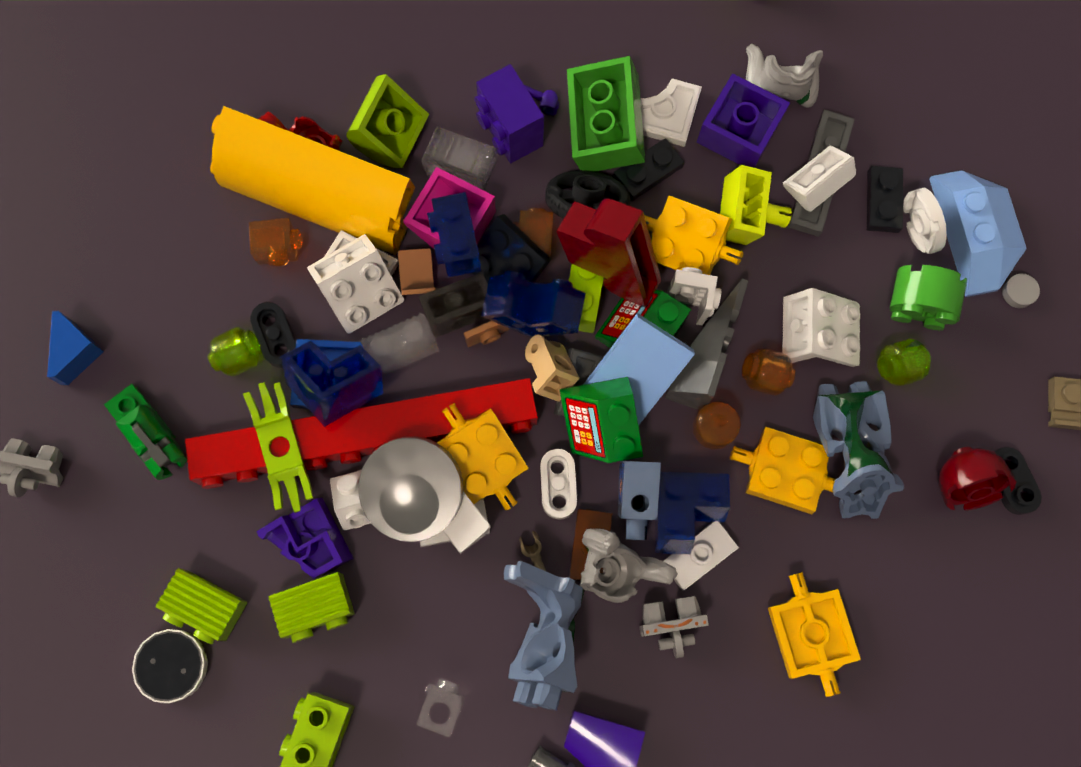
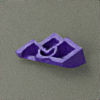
[256,497,354,579]
[564,710,645,767]

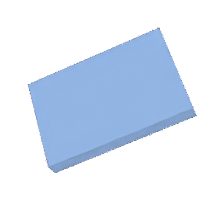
[583,313,695,426]

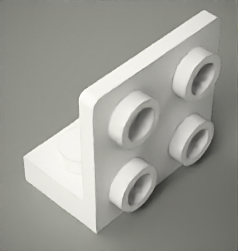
[307,234,404,334]
[782,288,860,367]

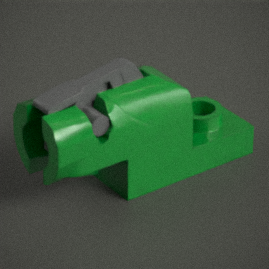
[104,384,187,480]

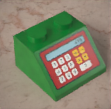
[595,290,691,348]
[560,377,643,463]

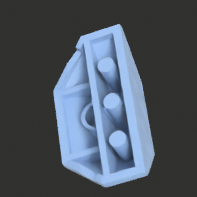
[929,170,1027,297]

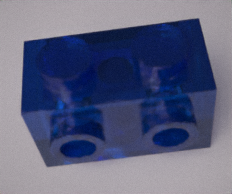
[427,192,481,278]

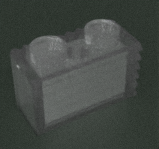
[421,126,497,191]
[361,313,439,378]

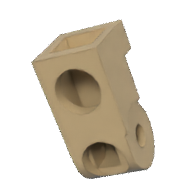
[525,335,579,402]

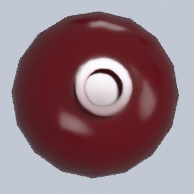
[939,447,1017,511]

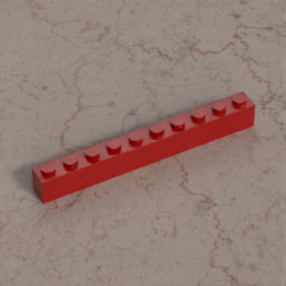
[185,378,538,489]

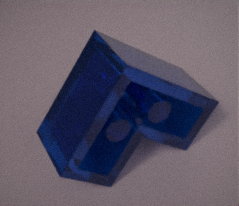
[481,271,586,338]
[281,340,383,427]
[655,472,730,554]

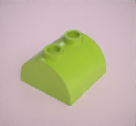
[347,74,429,168]

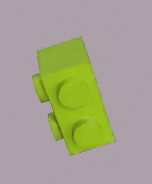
[279,692,355,767]

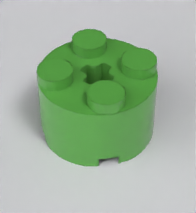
[890,265,968,330]

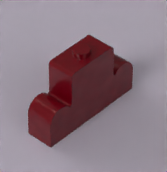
[556,199,661,308]

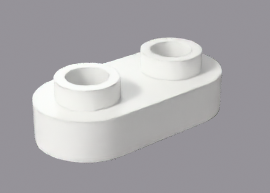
[540,449,577,520]

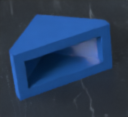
[47,311,104,385]

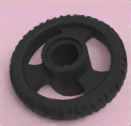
[545,170,631,218]

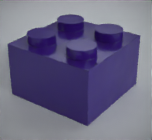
[474,64,544,164]
[696,73,790,168]

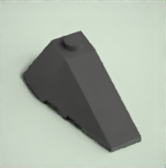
[665,279,748,412]

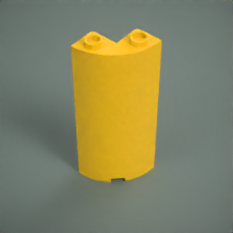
[210,106,415,255]

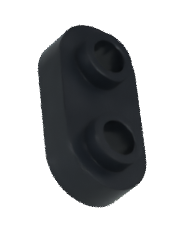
[250,302,296,368]
[994,447,1042,515]

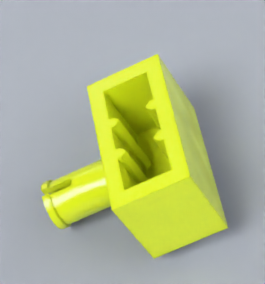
[720,165,792,245]

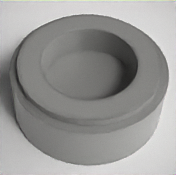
[1002,274,1040,308]

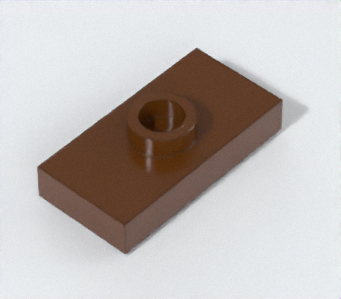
[569,509,613,581]

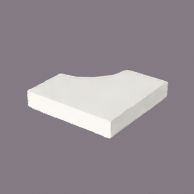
[641,79,702,147]

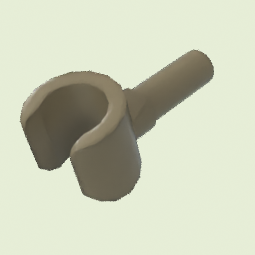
[519,531,546,571]

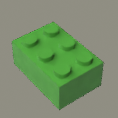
[567,56,645,172]

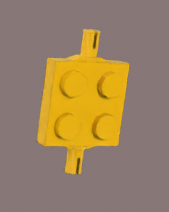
[644,196,743,275]
[437,403,529,510]
[730,427,836,515]
[768,572,861,697]

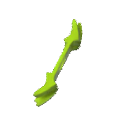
[243,382,313,513]

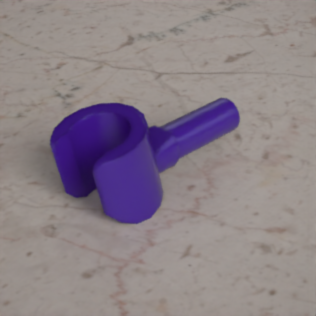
[525,85,559,116]

